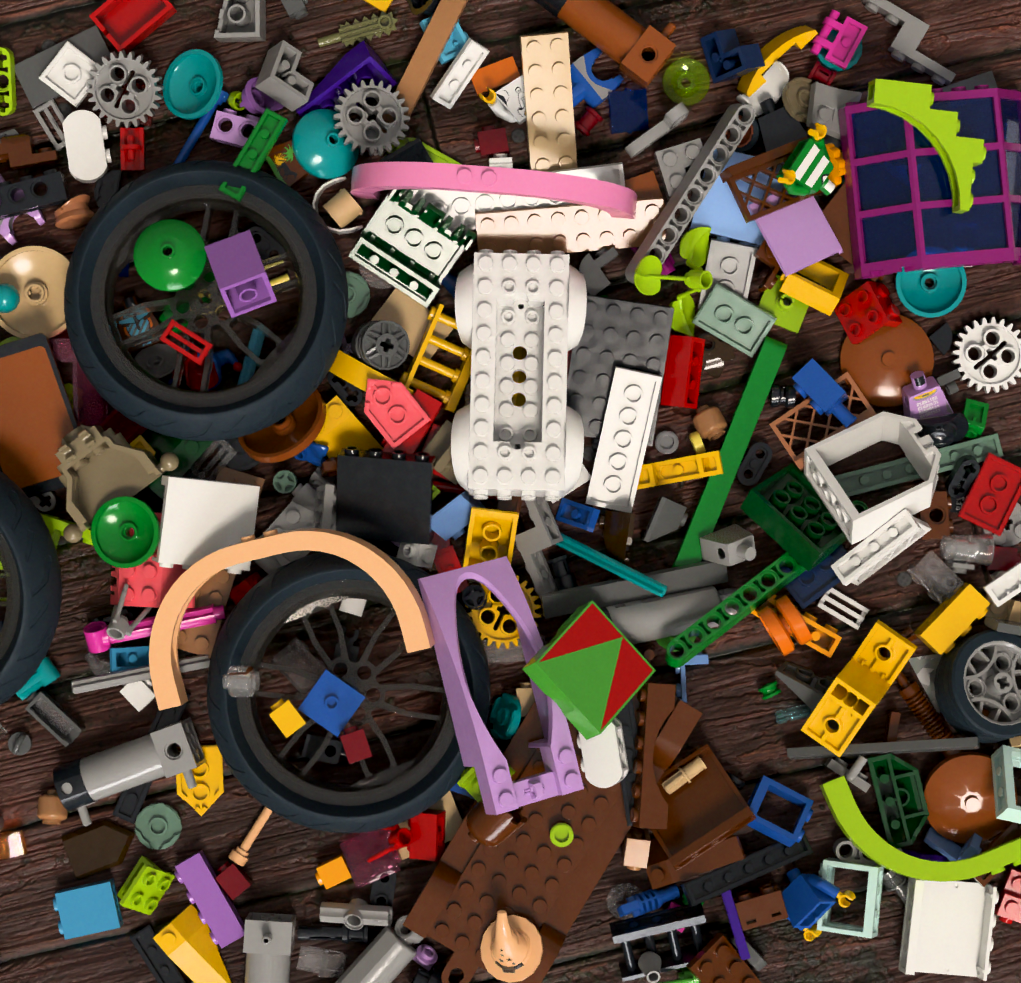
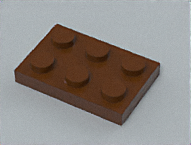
[686,933,761,983]

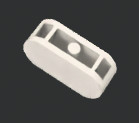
[62,110,112,183]
[577,717,629,788]

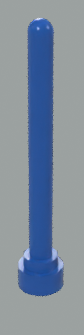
[173,90,230,164]

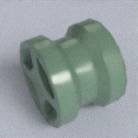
[273,470,298,493]

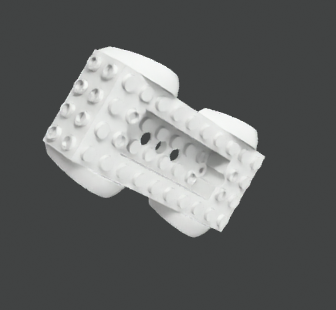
[451,249,587,501]

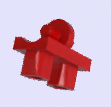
[120,127,145,171]

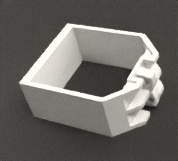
[804,411,941,545]

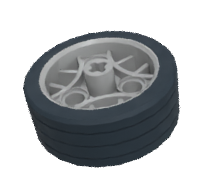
[934,630,1021,743]

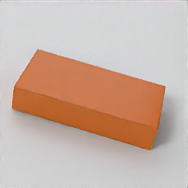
[471,56,520,96]

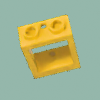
[779,260,849,316]

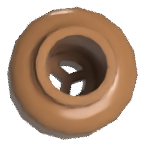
[692,405,727,441]

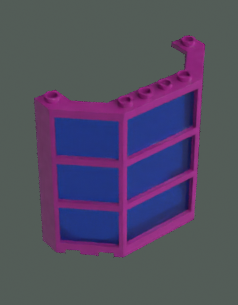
[838,85,1021,280]

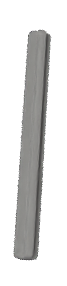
[71,655,210,694]

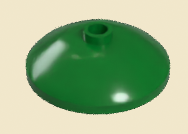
[133,219,207,292]
[91,496,160,568]

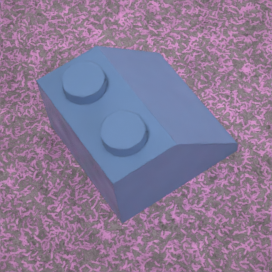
[431,491,485,541]

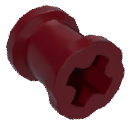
[807,60,838,86]
[574,106,603,138]

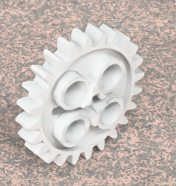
[951,317,1021,393]

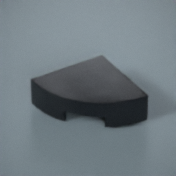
[928,322,952,356]

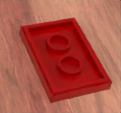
[957,452,1021,536]

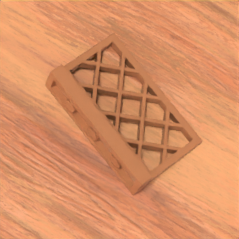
[769,372,876,472]

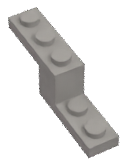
[862,0,956,86]
[515,497,564,600]

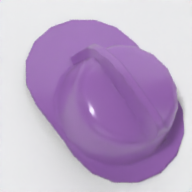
[239,77,284,115]

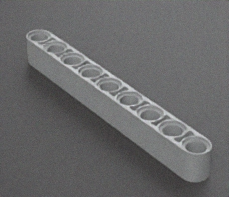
[625,104,755,284]

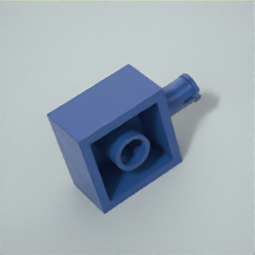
[792,358,857,428]

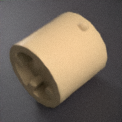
[323,188,363,229]

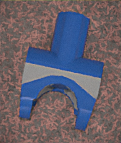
[570,48,624,109]

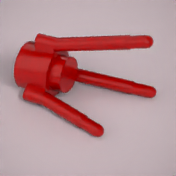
[367,824,413,863]

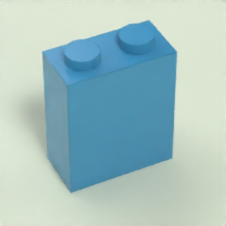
[53,878,124,940]

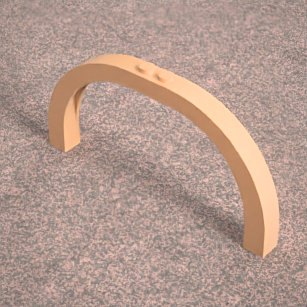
[149,528,435,710]

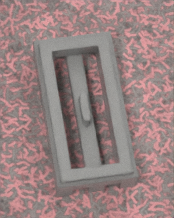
[33,99,66,152]

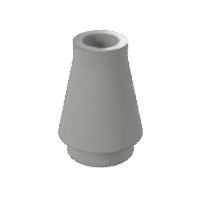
[638,951,661,983]

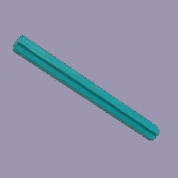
[556,533,667,597]

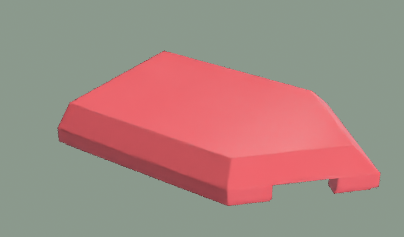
[364,378,431,449]

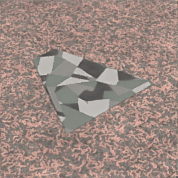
[909,653,979,713]

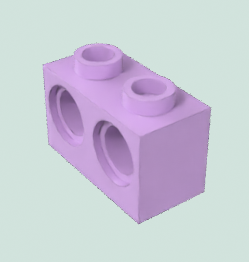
[210,108,260,148]

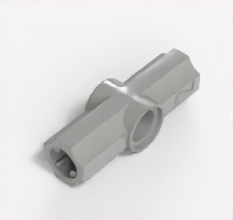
[319,898,393,930]

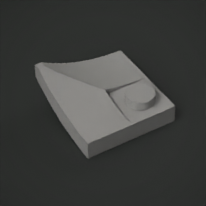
[806,81,862,140]

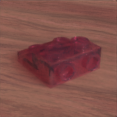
[340,830,402,889]

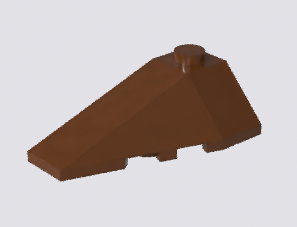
[645,835,746,890]

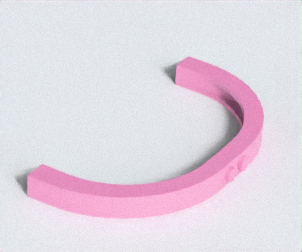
[350,162,637,219]

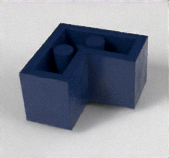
[700,28,765,84]

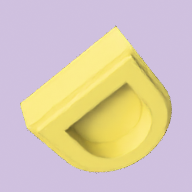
[688,431,706,455]

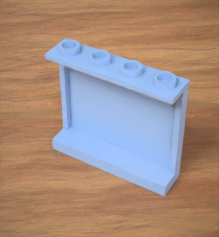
[689,149,783,247]

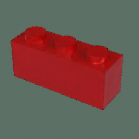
[660,335,705,409]

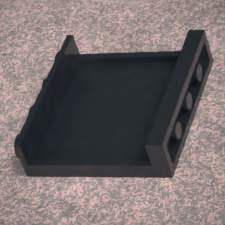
[336,446,436,545]

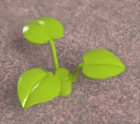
[634,227,713,336]

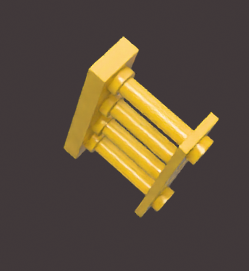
[399,304,472,413]

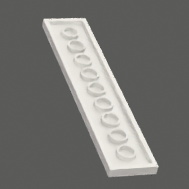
[403,162,625,231]

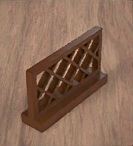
[720,136,823,223]

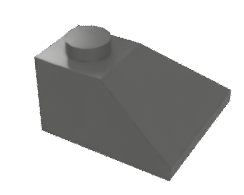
[641,497,688,542]

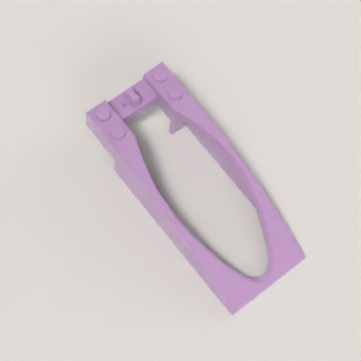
[418,556,584,815]

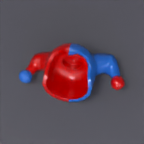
[168,349,243,392]

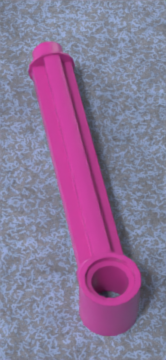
[83,603,226,653]

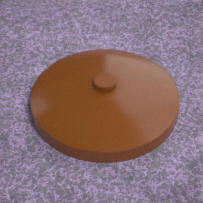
[839,315,934,407]
[238,389,326,463]
[923,752,1017,843]

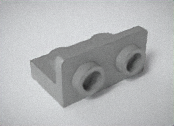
[313,484,337,530]

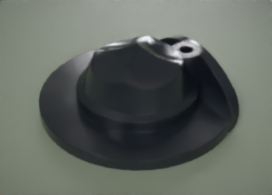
[917,412,969,448]

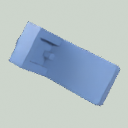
[675,651,709,703]
[924,827,982,861]

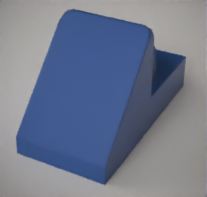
[555,498,601,533]

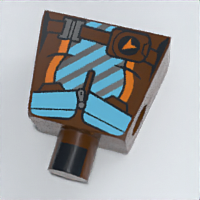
[117,296,170,355]

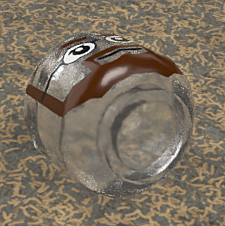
[222,665,260,697]

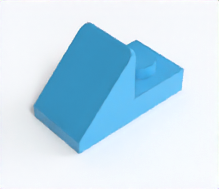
[110,646,149,672]

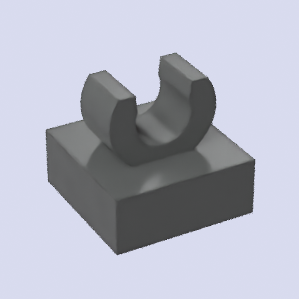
[934,368,961,395]

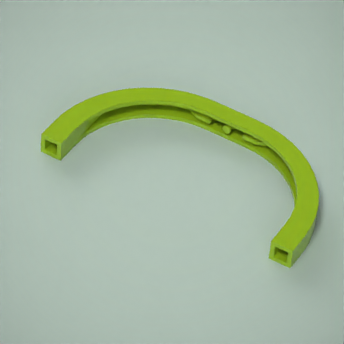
[819,776,1021,882]

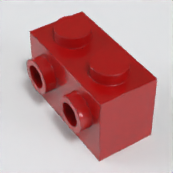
[407,809,446,861]

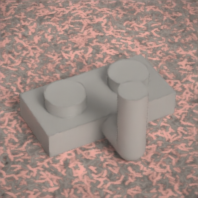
[824,755,871,793]

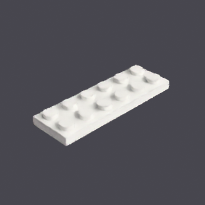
[585,366,662,513]

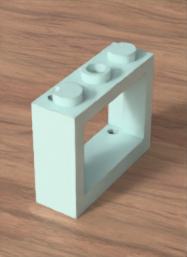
[991,745,1021,824]
[816,857,884,939]

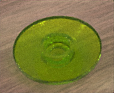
[663,58,710,106]

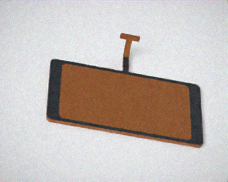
[0,333,79,498]

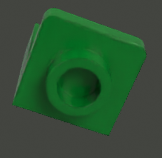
[962,398,989,438]

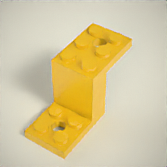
[801,619,918,758]

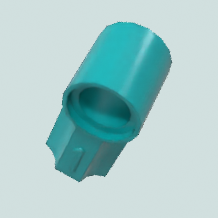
[16,656,61,701]

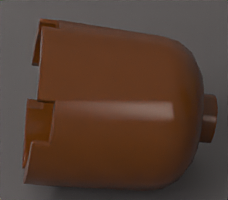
[466,799,528,847]

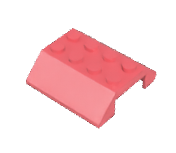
[110,512,195,608]

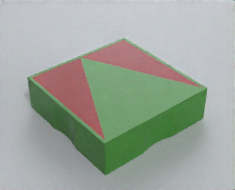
[522,600,656,740]

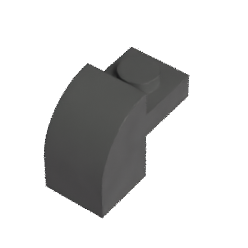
[579,247,619,296]

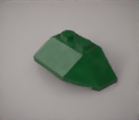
[867,753,929,849]

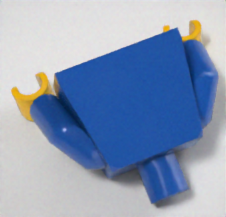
[782,868,856,941]

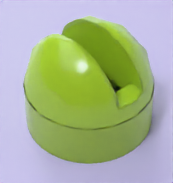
[227,91,245,111]

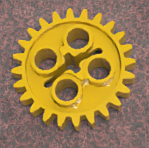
[465,575,541,649]

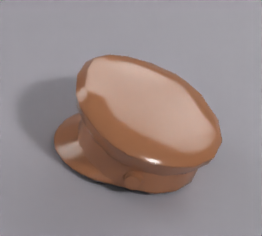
[54,194,95,229]

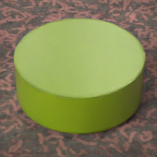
[550,822,574,847]

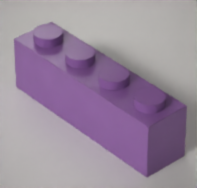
[174,850,245,949]

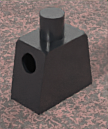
[756,98,808,153]

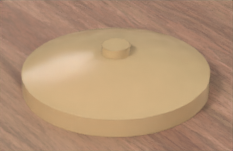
[0,246,70,339]

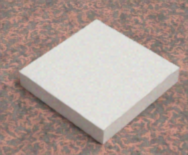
[39,41,98,108]

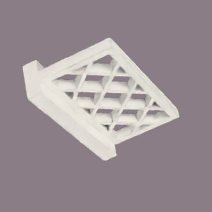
[831,509,931,586]

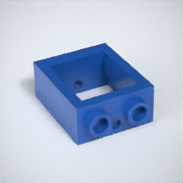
[747,775,814,847]

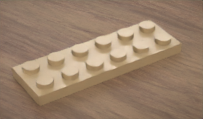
[520,31,578,172]

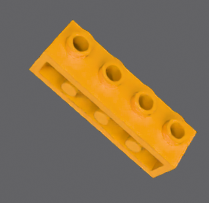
[751,595,842,658]

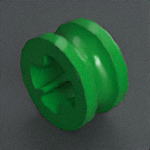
[758,680,782,700]

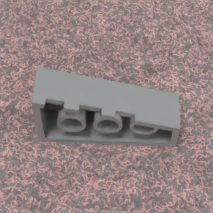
[214,0,266,42]

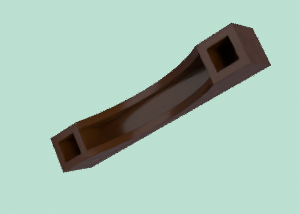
[630,683,676,829]

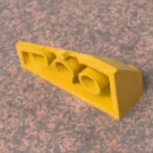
[153,903,232,983]

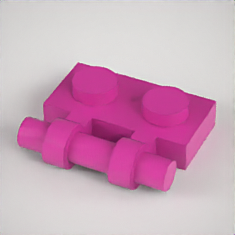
[810,9,868,70]

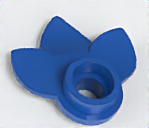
[294,442,329,467]

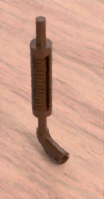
[882,626,963,759]

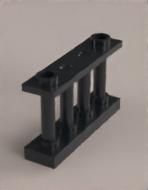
[609,903,708,982]

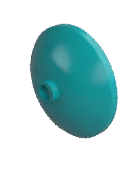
[163,49,223,120]
[292,109,359,179]
[895,247,967,318]

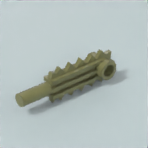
[317,11,398,47]

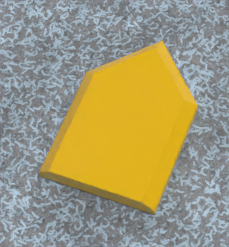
[176,744,224,816]

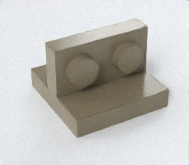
[423,420,458,485]

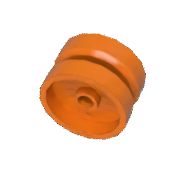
[757,595,813,656]

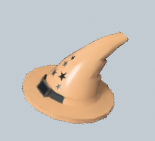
[480,910,543,983]

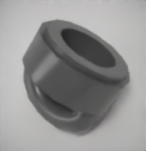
[8,731,33,755]

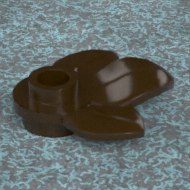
[698,333,735,378]

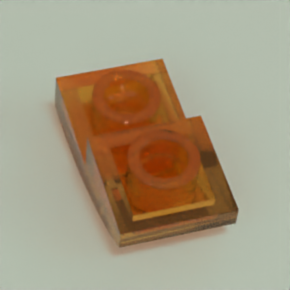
[0,830,27,860]

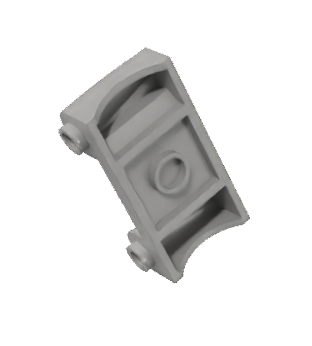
[253,483,317,574]

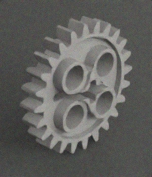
[86,50,164,128]
[333,79,410,157]

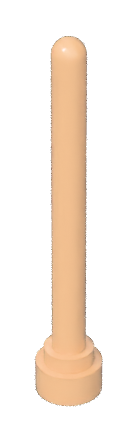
[228,765,298,867]

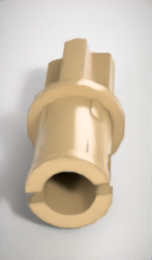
[662,756,707,794]

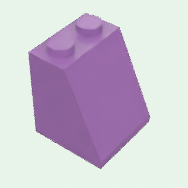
[204,230,277,318]

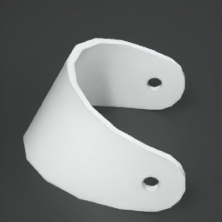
[736,61,789,117]
[312,176,363,235]

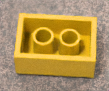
[913,582,990,655]

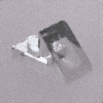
[296,945,347,977]

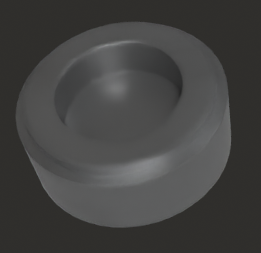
[655,431,679,454]

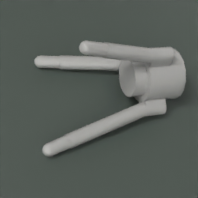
[106,583,153,640]

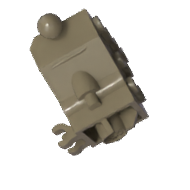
[55,425,179,543]

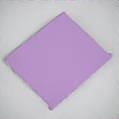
[747,190,843,277]

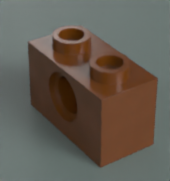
[916,491,953,540]

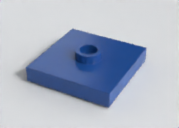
[298,669,365,737]

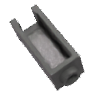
[25,690,85,747]

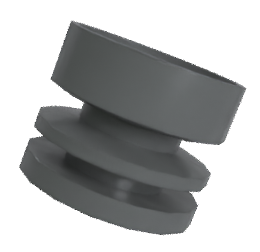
[351,320,410,370]

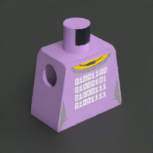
[902,371,953,419]

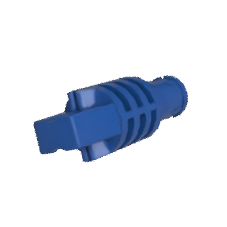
[617,884,680,918]

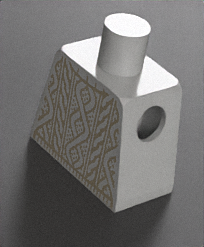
[700,524,756,566]

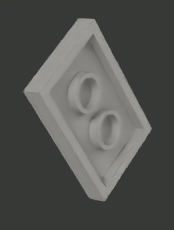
[698,238,758,309]

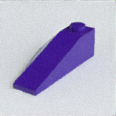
[296,40,397,117]

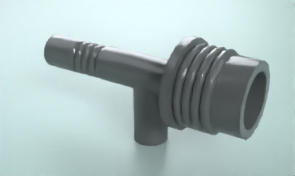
[883,868,908,904]

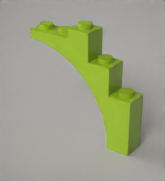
[867,78,986,214]

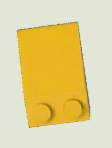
[314,395,383,458]
[463,507,519,567]

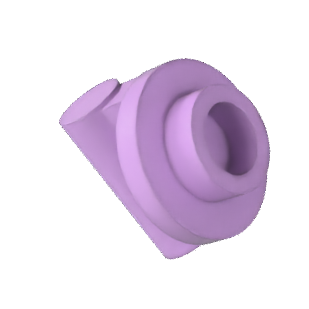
[412,944,438,971]

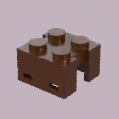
[732,881,788,931]

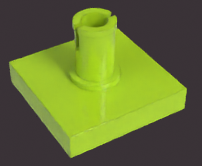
[758,274,809,334]

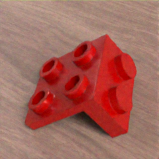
[834,281,903,345]

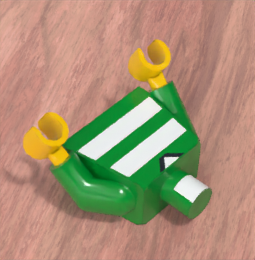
[776,122,836,196]

